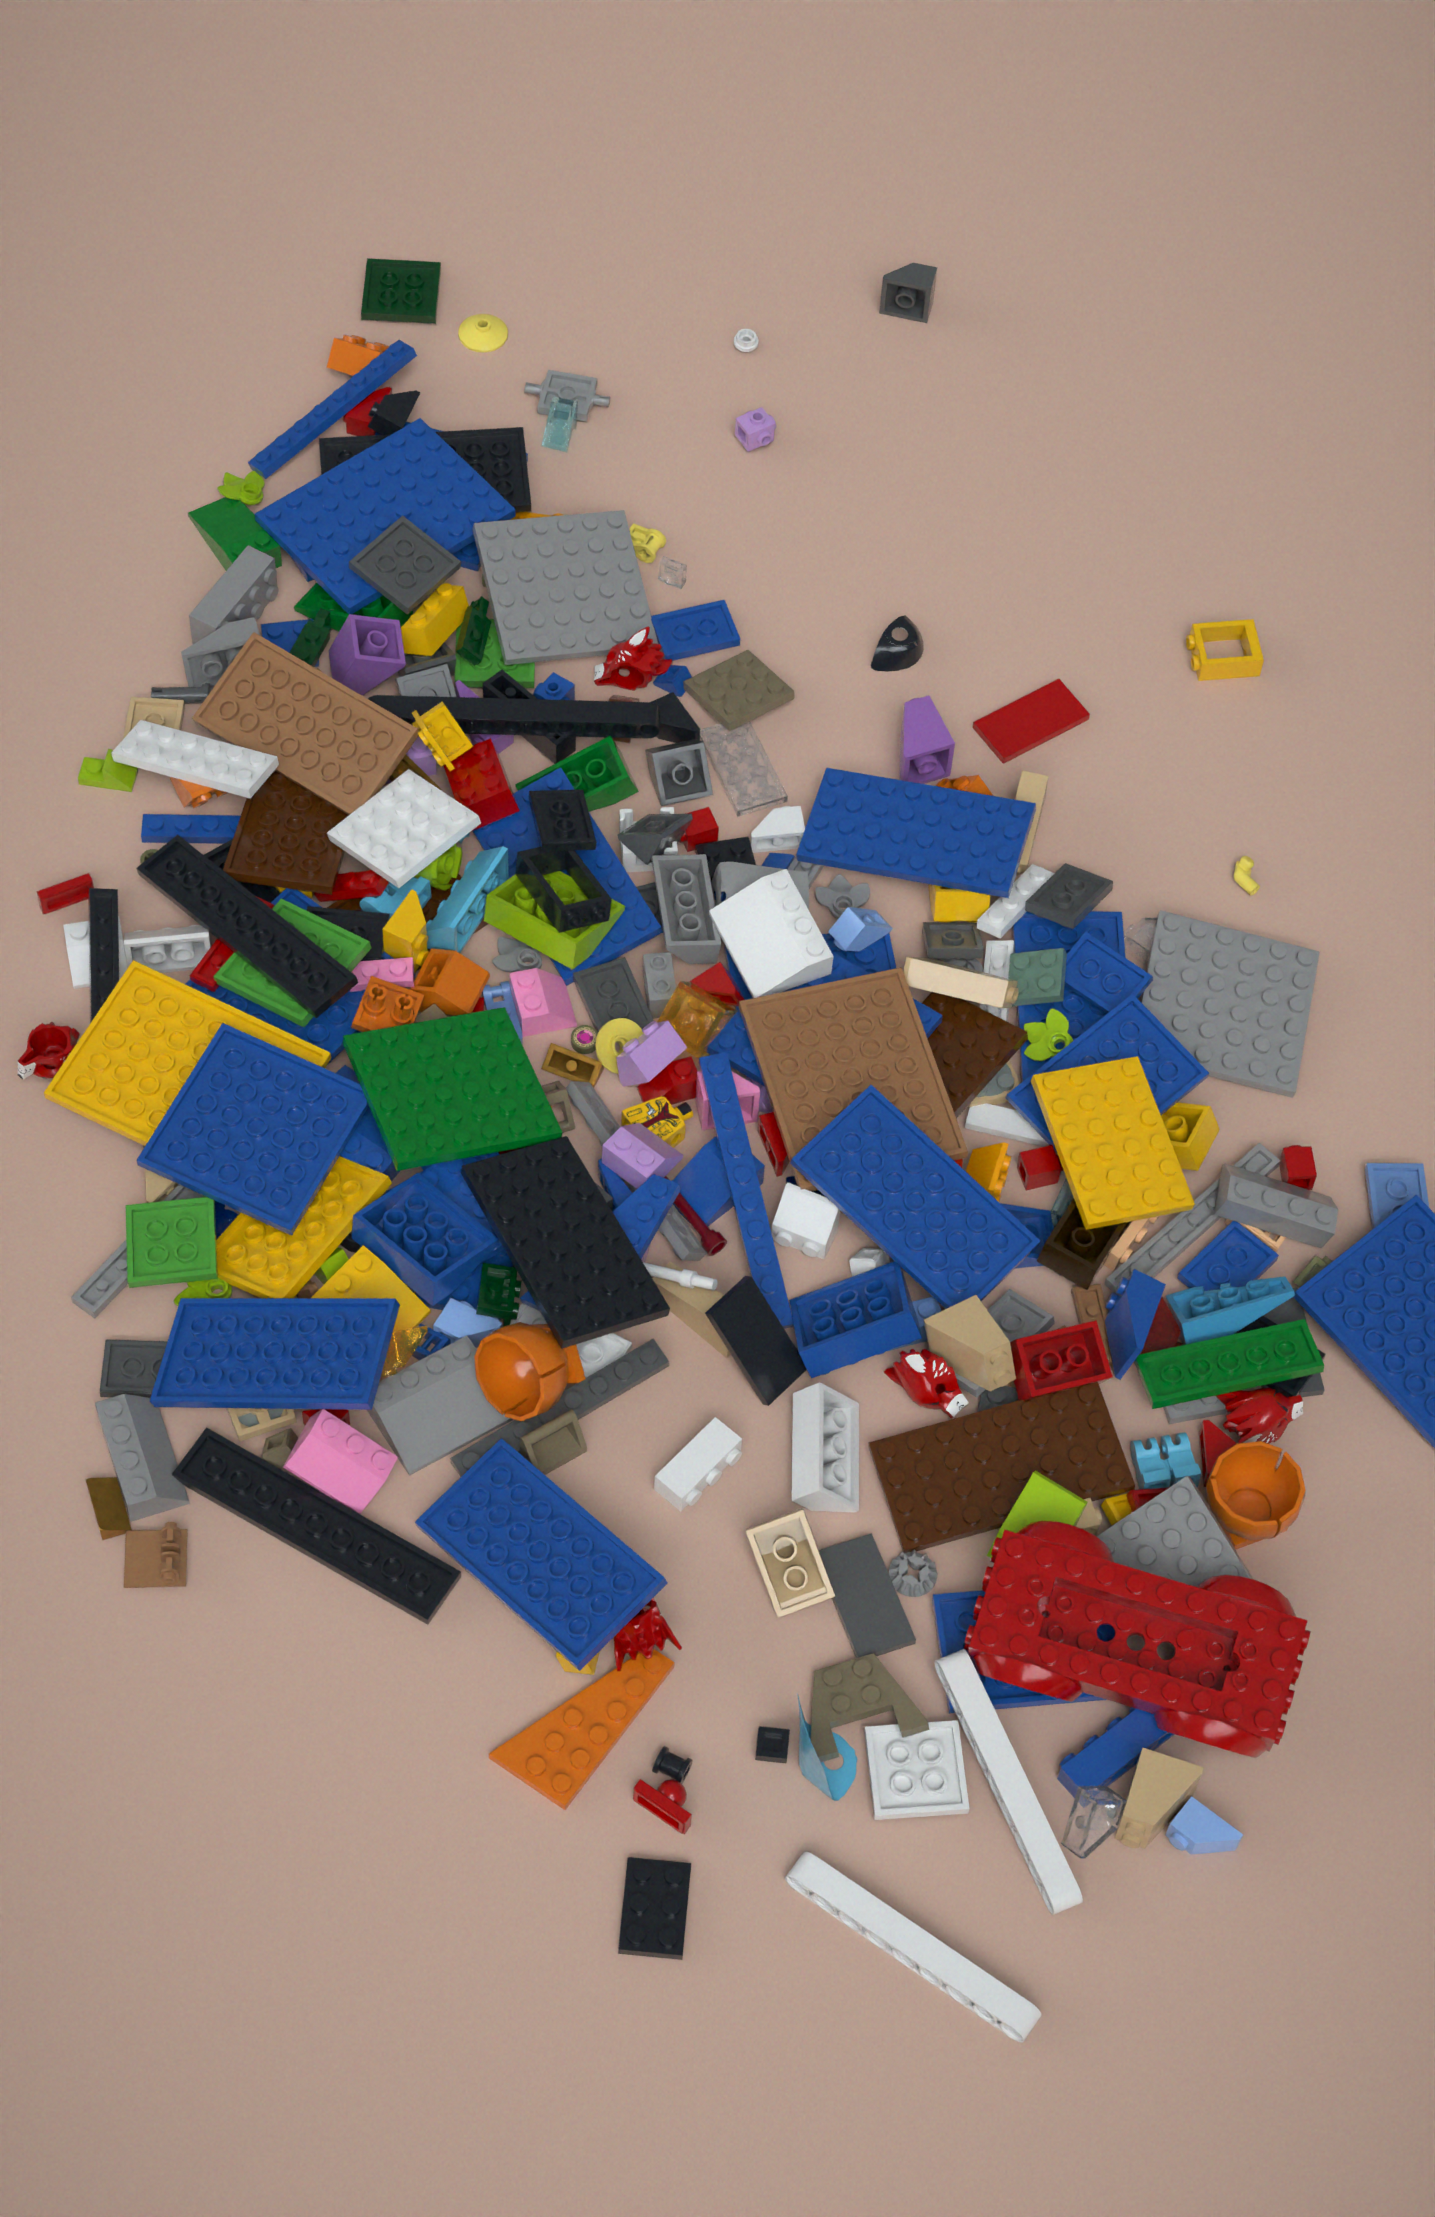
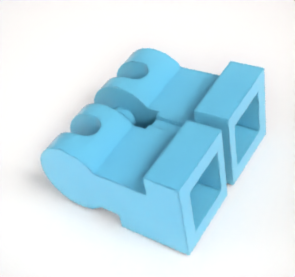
[359,876,432,918]
[1130,1432,1202,1489]

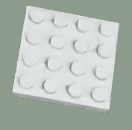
[327,769,481,888]

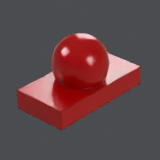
[633,1779,692,1835]

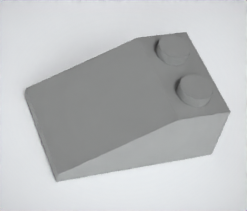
[181,617,260,687]

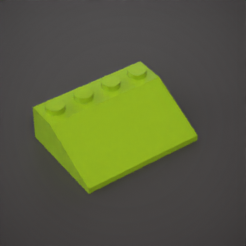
[484,871,625,970]

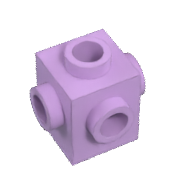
[735,407,776,452]

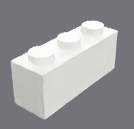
[654,1417,742,1512]

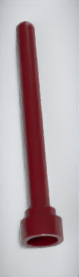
[664,1176,727,1256]

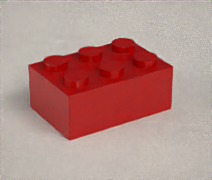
[443,738,520,831]
[1010,1320,1113,1401]

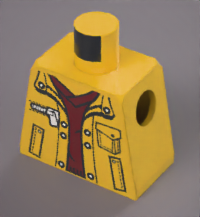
[621,1096,693,1148]

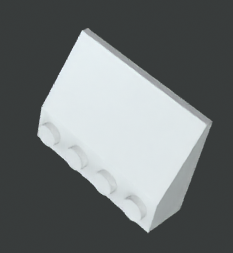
[709,869,834,998]

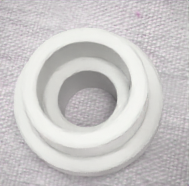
[734,329,759,352]

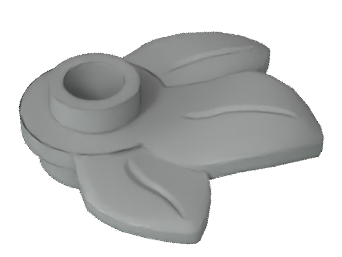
[816,874,870,919]
[492,937,542,972]

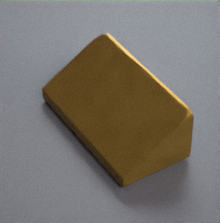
[541,1043,605,1088]
[86,1477,132,1540]

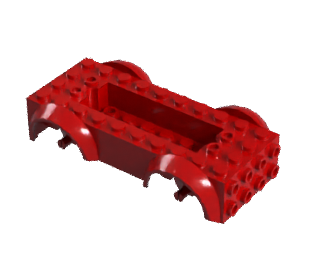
[964,1521,1311,1758]

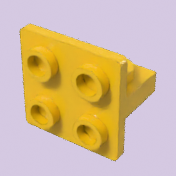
[412,701,473,772]

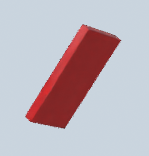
[973,679,1090,764]

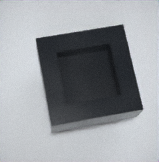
[755,1726,790,1763]

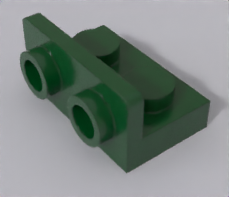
[476,1263,522,1327]

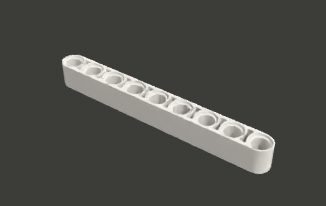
[934,1649,1083,1915]
[785,1852,1042,2043]

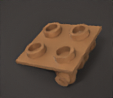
[124,1522,188,1588]

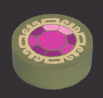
[571,1025,598,1054]

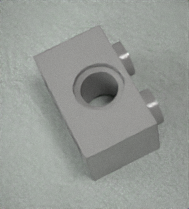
[643,952,677,1019]

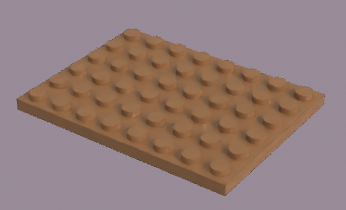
[739,967,968,1192]

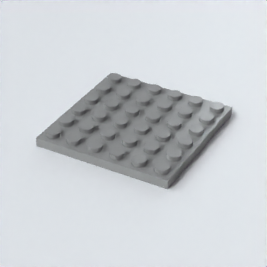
[472,510,658,665]
[1141,910,1320,1098]

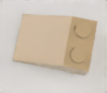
[746,1508,835,1618]

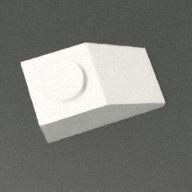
[750,806,805,853]

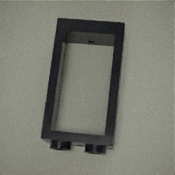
[515,847,612,933]

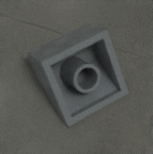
[879,263,937,323]
[645,739,713,806]

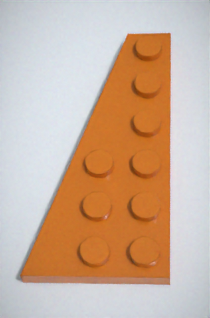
[489,1649,675,1810]

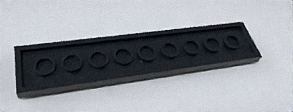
[136,834,358,1018]
[172,1428,461,1625]

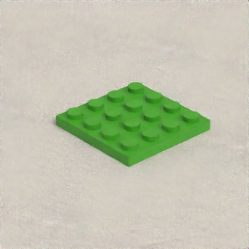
[213,899,371,1027]

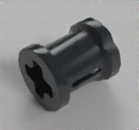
[652,1746,693,1784]

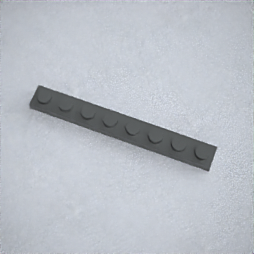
[450,1339,669,1477]

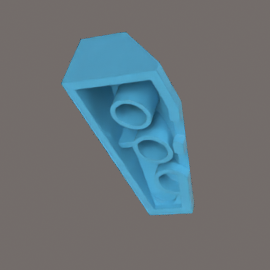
[1165,1277,1295,1345]

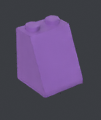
[329,614,406,695]
[899,695,955,784]

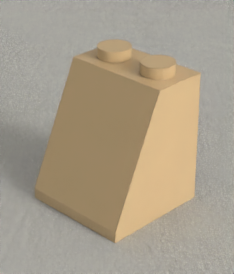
[924,1295,1016,1391]
[1115,1748,1204,1849]

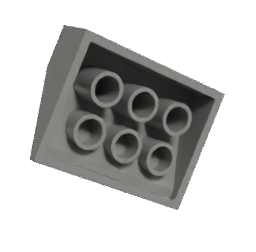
[367,1336,513,1476]

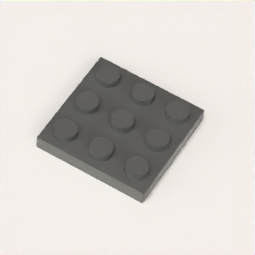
[349,515,461,614]

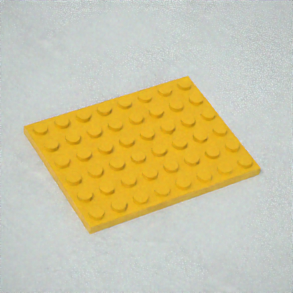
[44,960,331,1146]

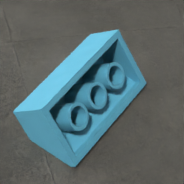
[426,846,509,953]

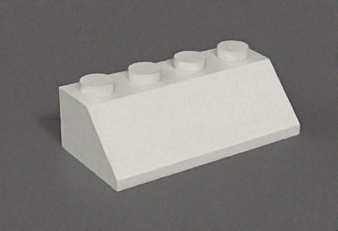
[791,1382,859,1512]

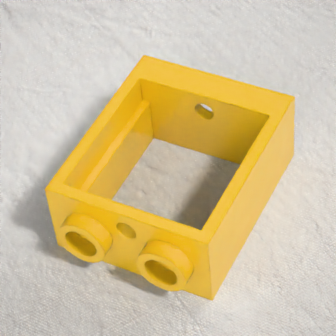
[1186,619,1264,681]

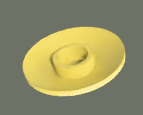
[458,314,508,353]
[595,1018,643,1074]

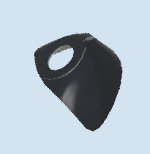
[871,615,924,672]

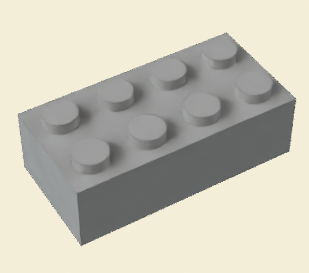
[189,546,279,644]

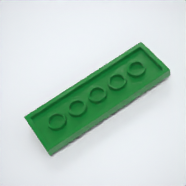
[1134,1319,1324,1409]

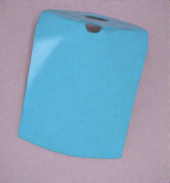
[797,1693,858,1801]

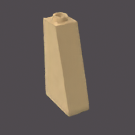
[1015,770,1049,876]
[903,957,1019,1008]
[651,1261,731,1358]

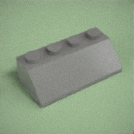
[651,854,721,964]
[1214,1163,1338,1248]
[95,1394,190,1522]

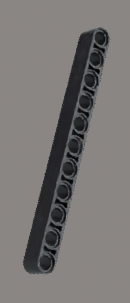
[368,695,660,739]

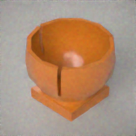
[474,1322,586,1421]
[1206,1441,1306,1550]

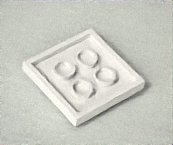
[864,1720,970,1820]

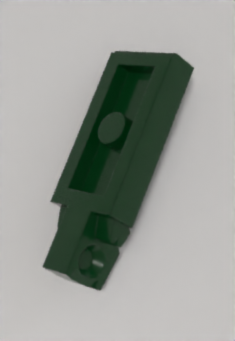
[455,596,491,666]
[289,608,332,667]

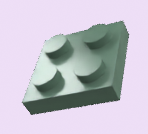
[1008,948,1067,1006]

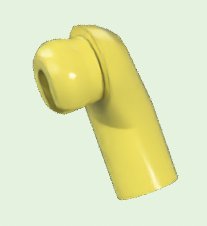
[1234,856,1260,896]

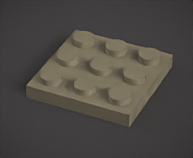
[683,650,794,731]

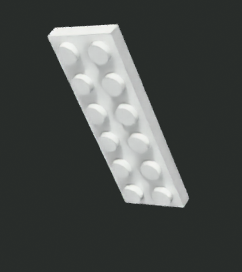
[111,720,279,799]

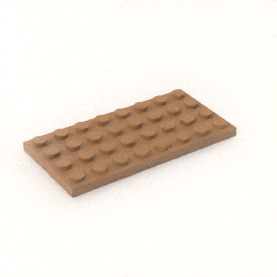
[192,632,419,815]

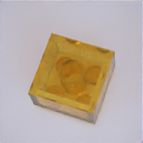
[657,981,736,1059]

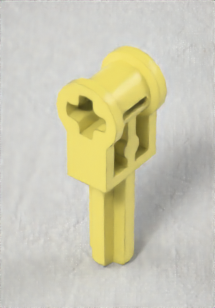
[629,523,666,563]

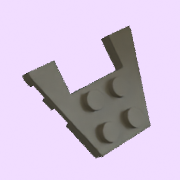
[811,1653,929,1762]

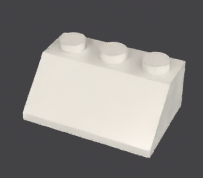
[124,925,211,973]

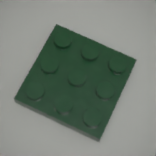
[361,258,441,324]

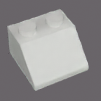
[63,916,128,989]
[771,1182,840,1260]

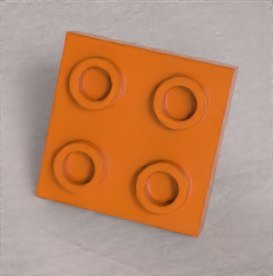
[351,976,424,1032]

